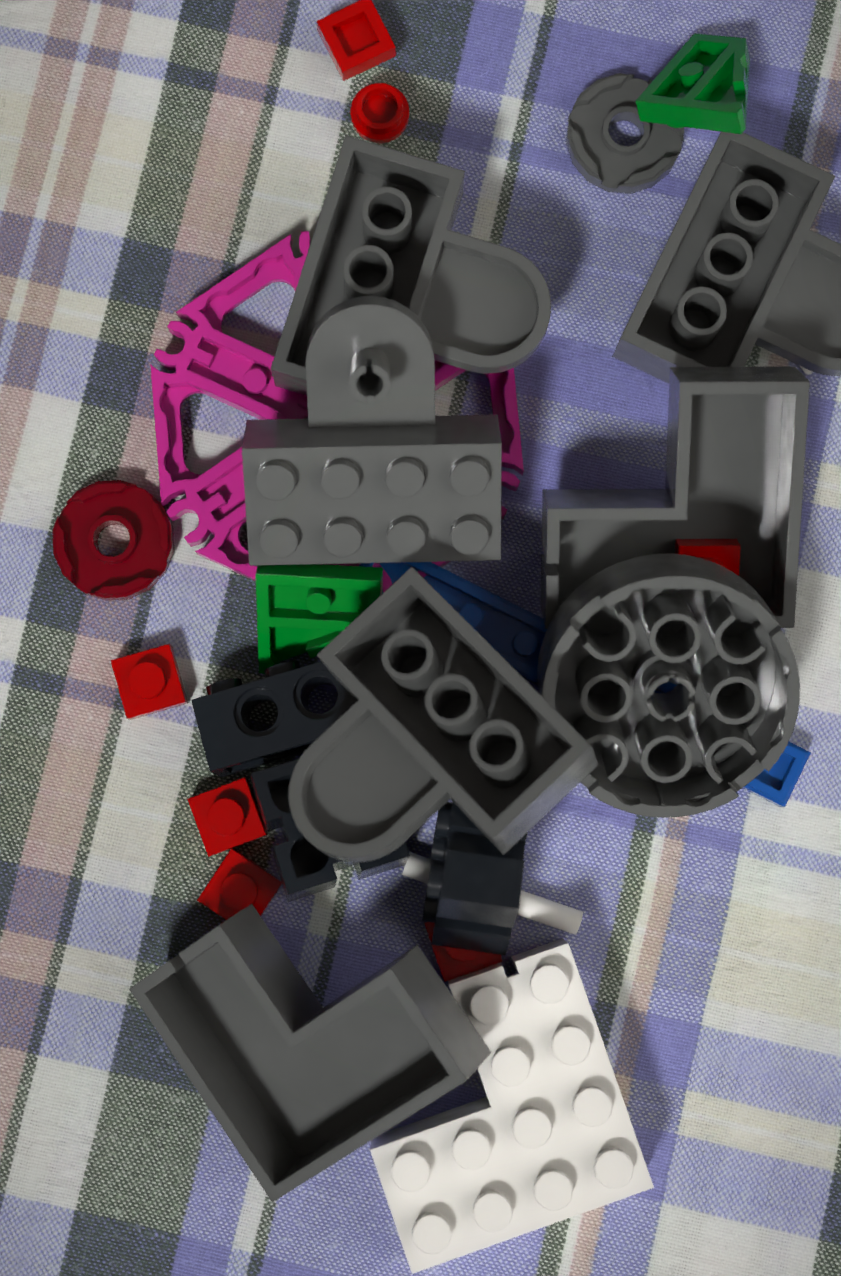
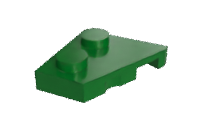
[636,33,750,134]
[255,564,383,674]

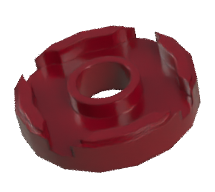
[52,480,174,601]

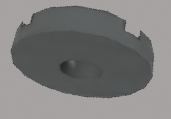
[566,73,684,194]

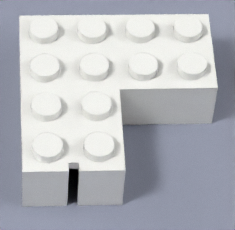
[370,938,654,1274]

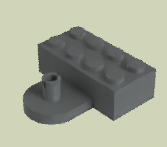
[612,132,841,384]
[270,135,551,396]
[242,296,502,566]
[289,567,598,862]

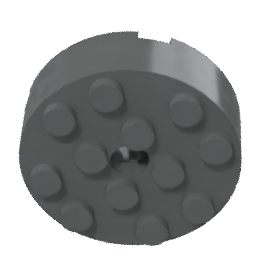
[537,553,800,818]

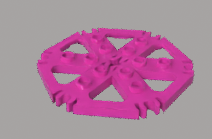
[150,231,524,592]

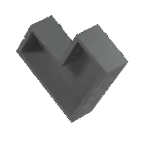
[541,366,810,629]
[129,904,491,1202]

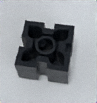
[251,759,410,902]
[422,801,527,956]

